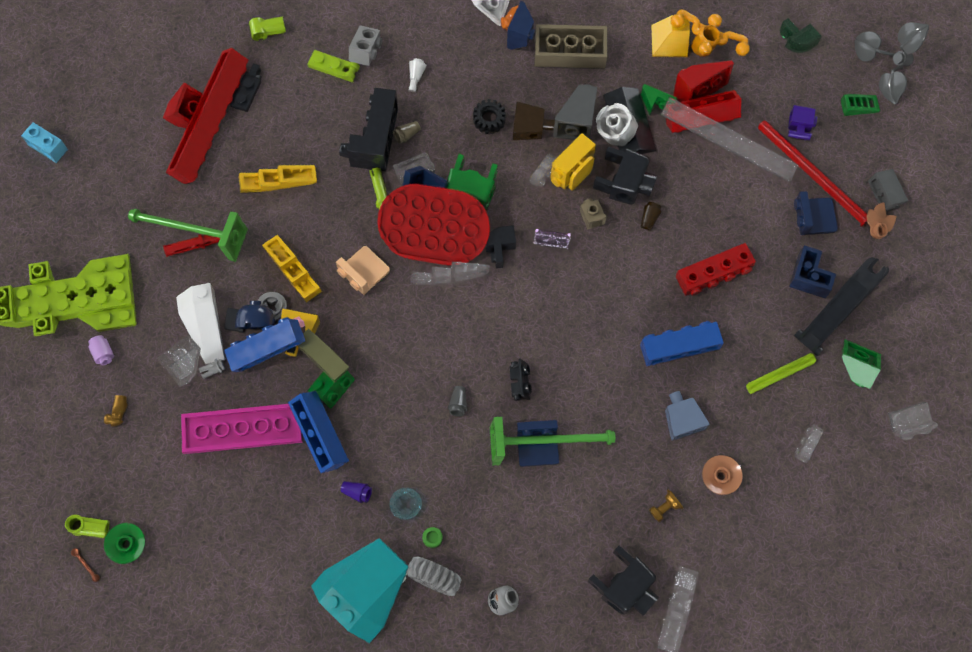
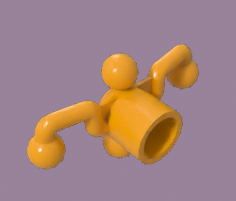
[670,10,750,57]

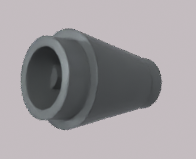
[448,386,467,416]

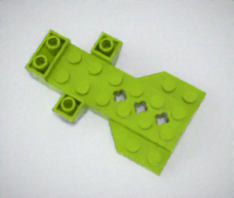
[0,254,137,336]

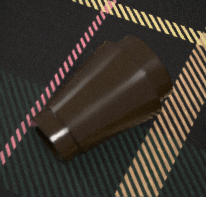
[640,202,662,231]

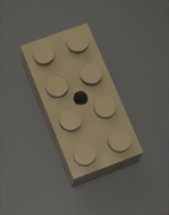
[534,24,607,69]

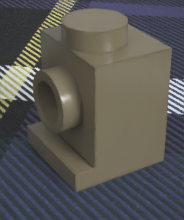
[580,198,606,230]

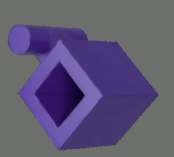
[788,105,817,141]

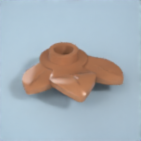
[867,202,896,239]

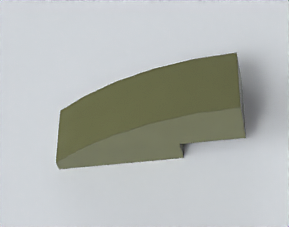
[297,329,349,383]

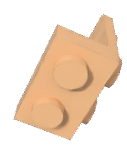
[336,246,390,295]

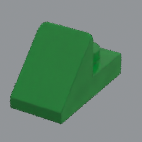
[641,84,677,116]

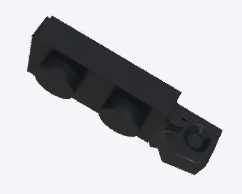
[230,63,262,112]

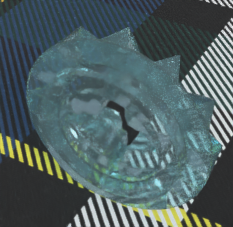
[390,488,422,520]

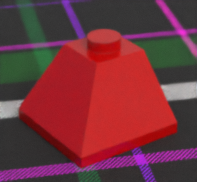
[163,83,203,128]

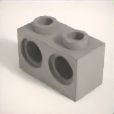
[349,25,382,66]

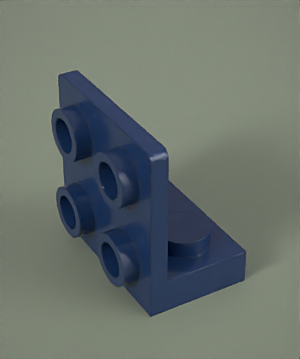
[517,420,559,467]

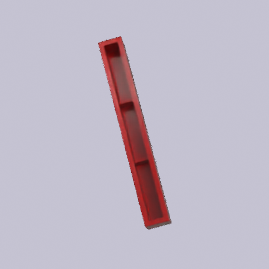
[166,48,249,184]

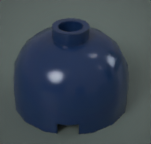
[235,301,275,329]

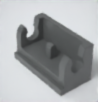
[868,169,908,212]

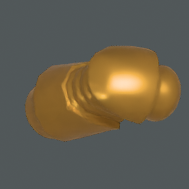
[104,395,128,427]

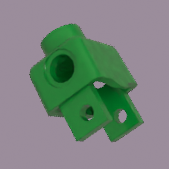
[447,154,498,211]

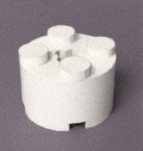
[596,103,638,146]

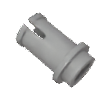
[199,359,226,379]

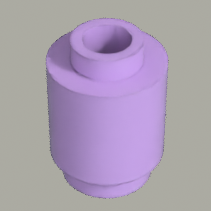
[88,335,114,365]

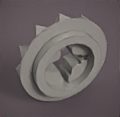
[258,292,287,321]

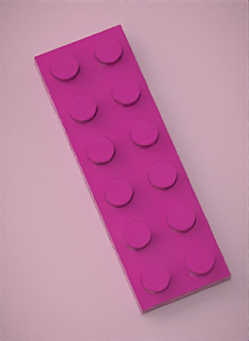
[181,404,303,454]

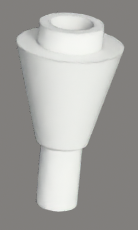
[409,58,427,92]

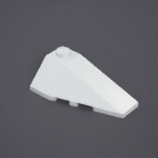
[176,283,225,364]

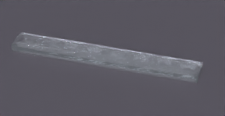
[660,97,798,182]

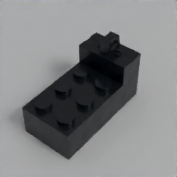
[339,88,398,172]

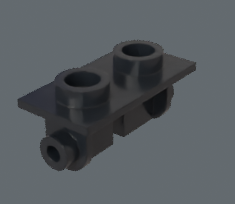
[509,359,532,401]

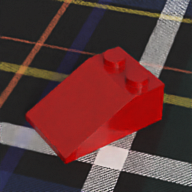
[673,60,734,102]

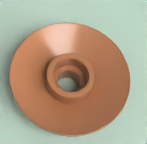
[702,455,742,495]

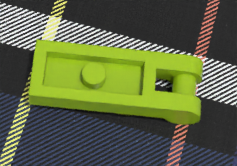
[307,50,360,82]

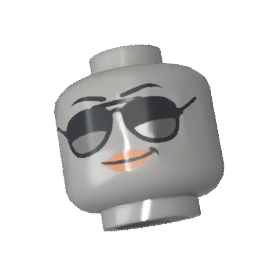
[488,585,519,615]

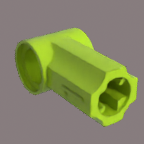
[249,16,286,41]
[65,515,110,539]

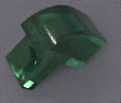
[779,18,822,53]

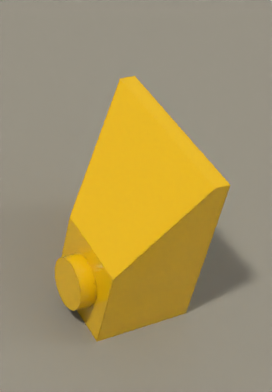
[651,15,690,57]

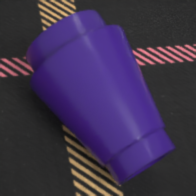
[340,481,372,503]

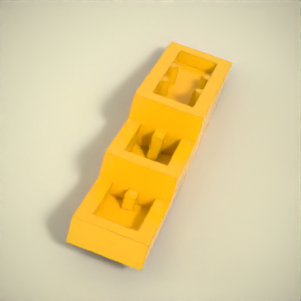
[239,165,317,193]
[262,235,322,303]

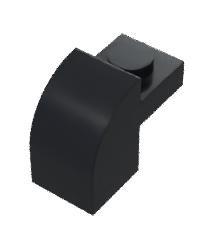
[486,225,516,269]

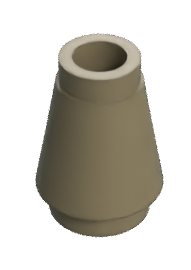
[393,121,421,143]

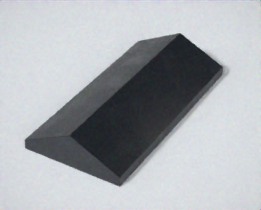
[604,87,657,154]

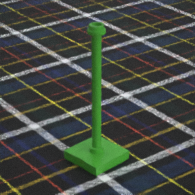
[128,209,248,262]
[490,417,616,466]

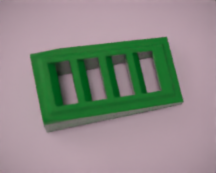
[840,94,880,116]

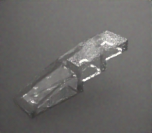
[411,262,490,286]
[657,566,699,652]

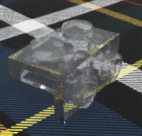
[393,152,435,186]
[888,402,938,440]

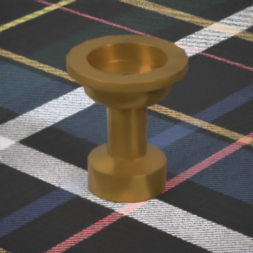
[649,489,683,522]

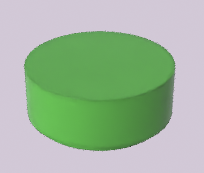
[422,527,443,548]

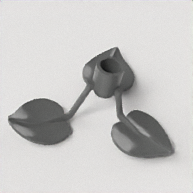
[855,22,929,104]

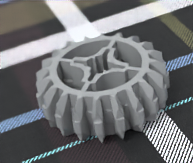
[406,556,461,596]

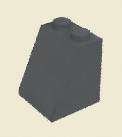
[553,84,597,140]

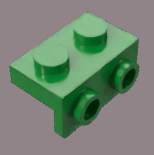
[307,371,355,409]

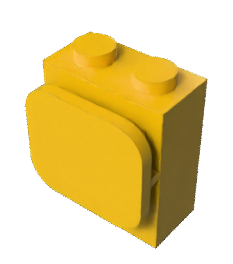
[550,133,596,191]

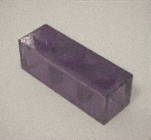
[534,229,570,249]

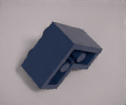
[789,245,836,299]

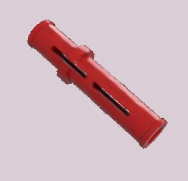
[163,234,220,257]

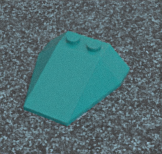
[311,538,409,643]

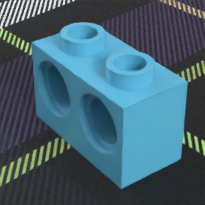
[21,122,68,163]

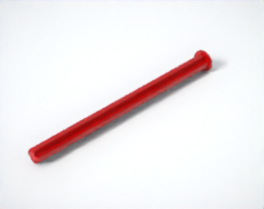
[758,120,867,227]

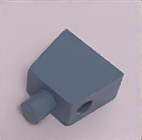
[665,391,710,441]

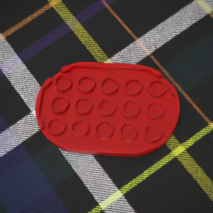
[377,184,490,266]

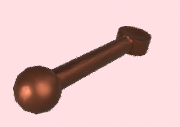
[71,548,100,582]

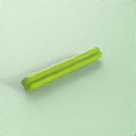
[746,353,816,394]

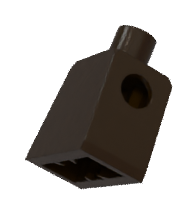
[513,102,555,140]

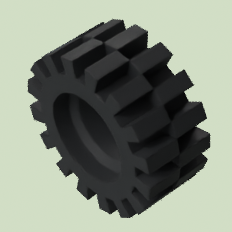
[473,99,506,134]

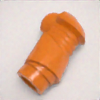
[501,5,518,30]

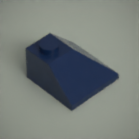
[507,1,536,50]

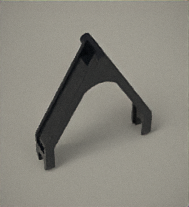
[794,257,889,356]

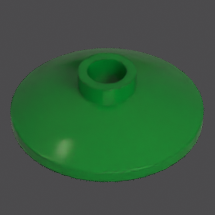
[104,523,145,564]

